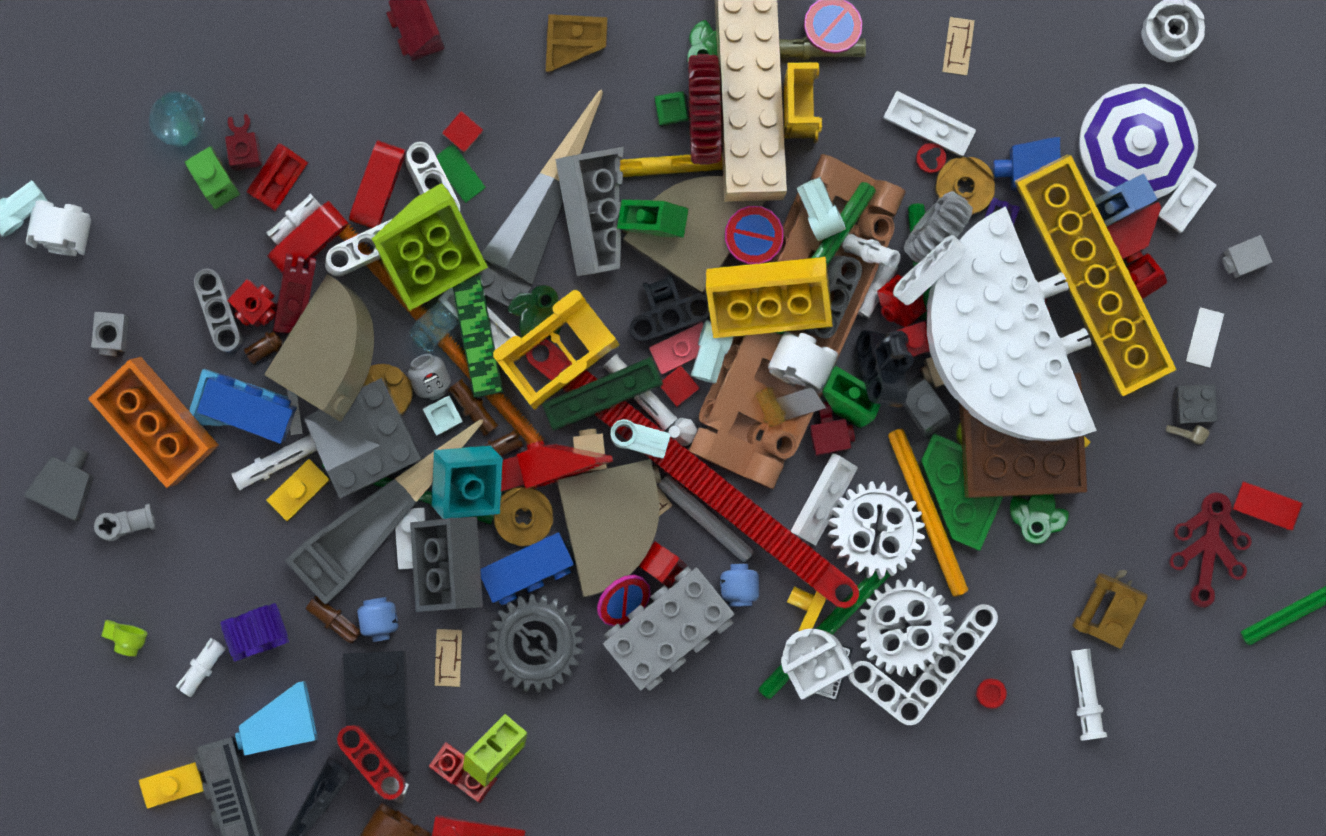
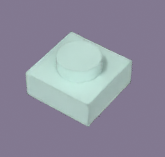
[423,396,463,436]

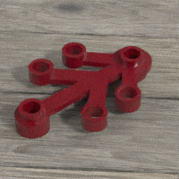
[1169,492,1252,607]

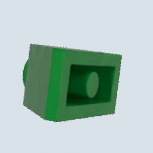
[617,199,689,238]
[822,365,881,428]

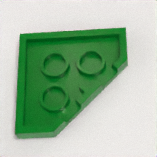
[921,433,1003,551]

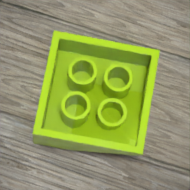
[371,183,488,311]

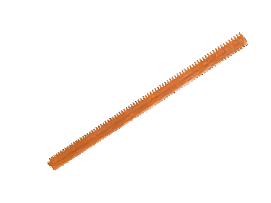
[339,224,545,444]

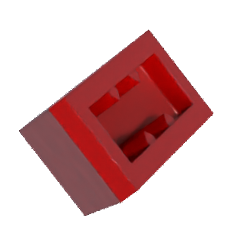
[639,541,687,589]

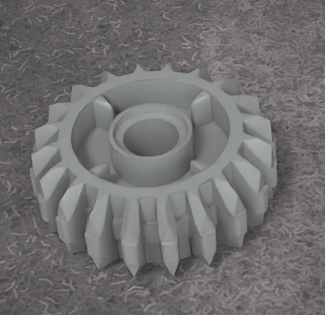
[904,191,973,263]

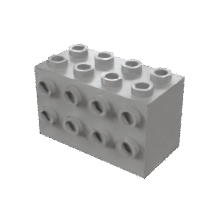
[602,567,735,691]

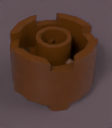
[360,802,431,836]

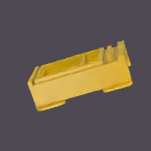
[783,62,822,143]
[493,290,620,410]

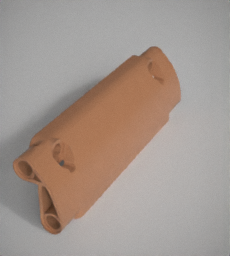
[688,154,906,489]

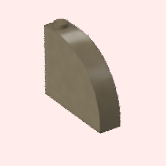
[622,176,766,294]
[264,274,374,422]
[557,459,661,598]

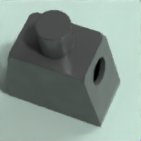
[903,376,950,439]
[24,446,94,521]

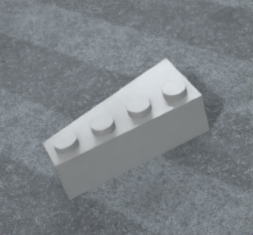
[555,147,624,276]

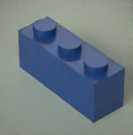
[197,374,297,444]
[480,532,574,606]

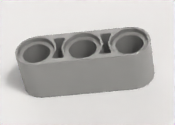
[194,268,243,354]

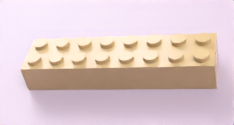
[715,0,787,202]

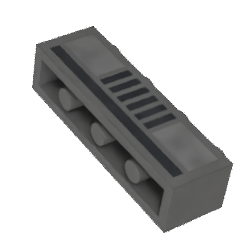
[194,736,264,836]

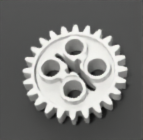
[828,481,925,579]
[857,579,955,677]

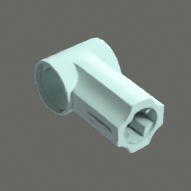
[797,177,846,241]
[0,180,48,237]
[691,320,734,384]
[611,419,671,459]

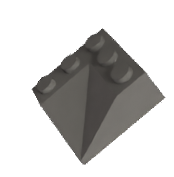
[304,378,423,499]

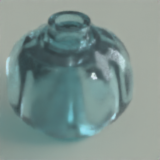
[149,91,205,147]

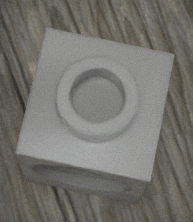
[1222,235,1273,278]
[91,312,129,356]

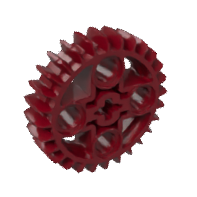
[688,54,721,165]

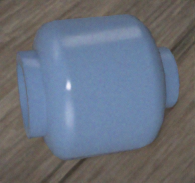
[720,564,759,607]
[357,597,399,642]

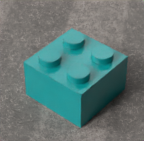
[431,445,503,519]

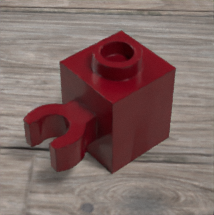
[225,114,263,171]
[809,401,855,456]

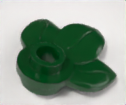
[507,285,562,338]

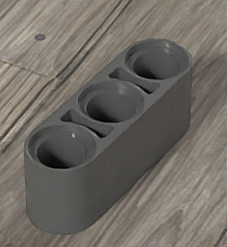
[804,255,862,338]

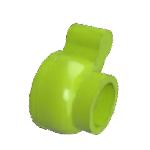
[101,620,148,656]

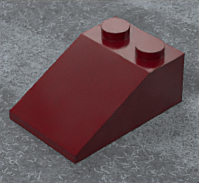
[386,0,445,62]

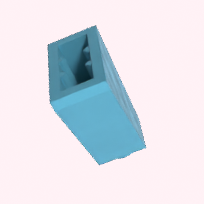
[235,681,318,755]

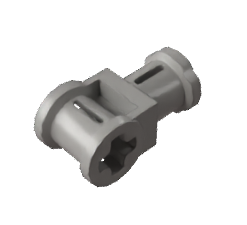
[94,503,156,541]

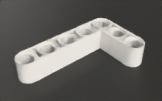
[325,142,460,277]
[848,604,998,725]

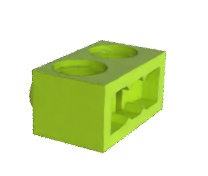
[463,714,527,787]

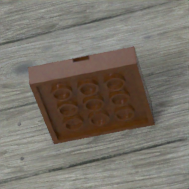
[959,373,1087,498]

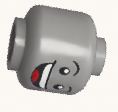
[407,354,451,400]

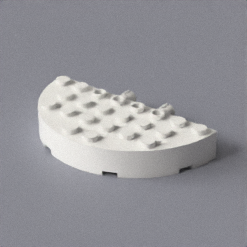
[926,207,1097,441]

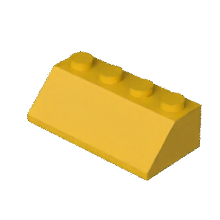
[706,257,833,338]

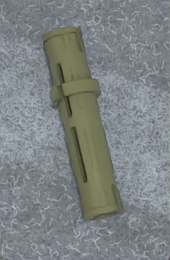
[779,36,866,60]

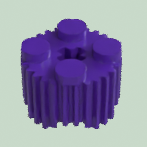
[220,603,289,662]

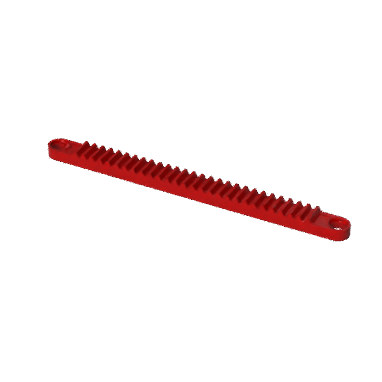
[526,339,859,609]

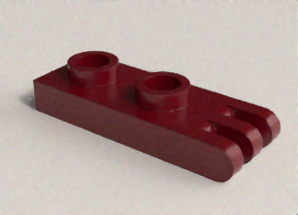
[273,254,316,333]

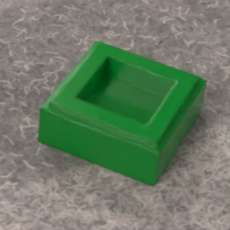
[654,91,689,127]

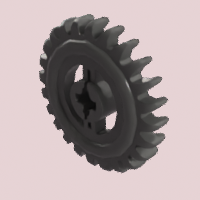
[486,594,585,692]

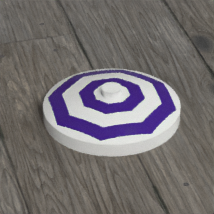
[1079,84,1198,199]

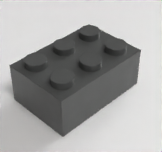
[410,517,483,612]

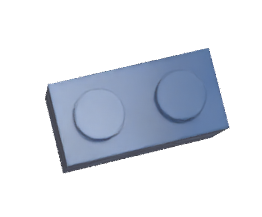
[1094,174,1158,227]

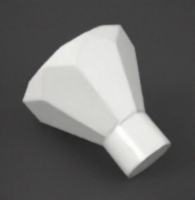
[669,418,697,446]

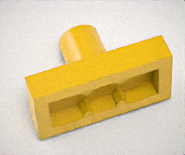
[267,459,331,522]
[787,586,826,631]
[138,762,204,809]

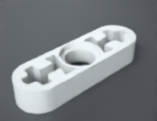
[893,235,966,305]

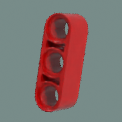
[349,140,406,229]
[267,201,349,274]
[337,725,406,800]

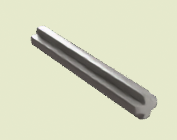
[658,475,754,562]

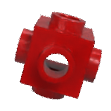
[877,275,926,327]
[227,279,277,327]

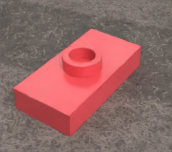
[649,322,703,375]

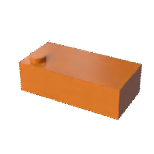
[88,357,219,488]

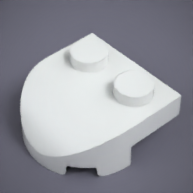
[781,629,855,700]

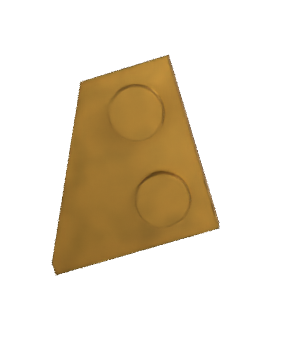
[546,14,608,72]

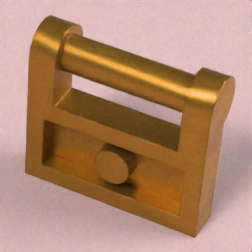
[1073,573,1147,649]

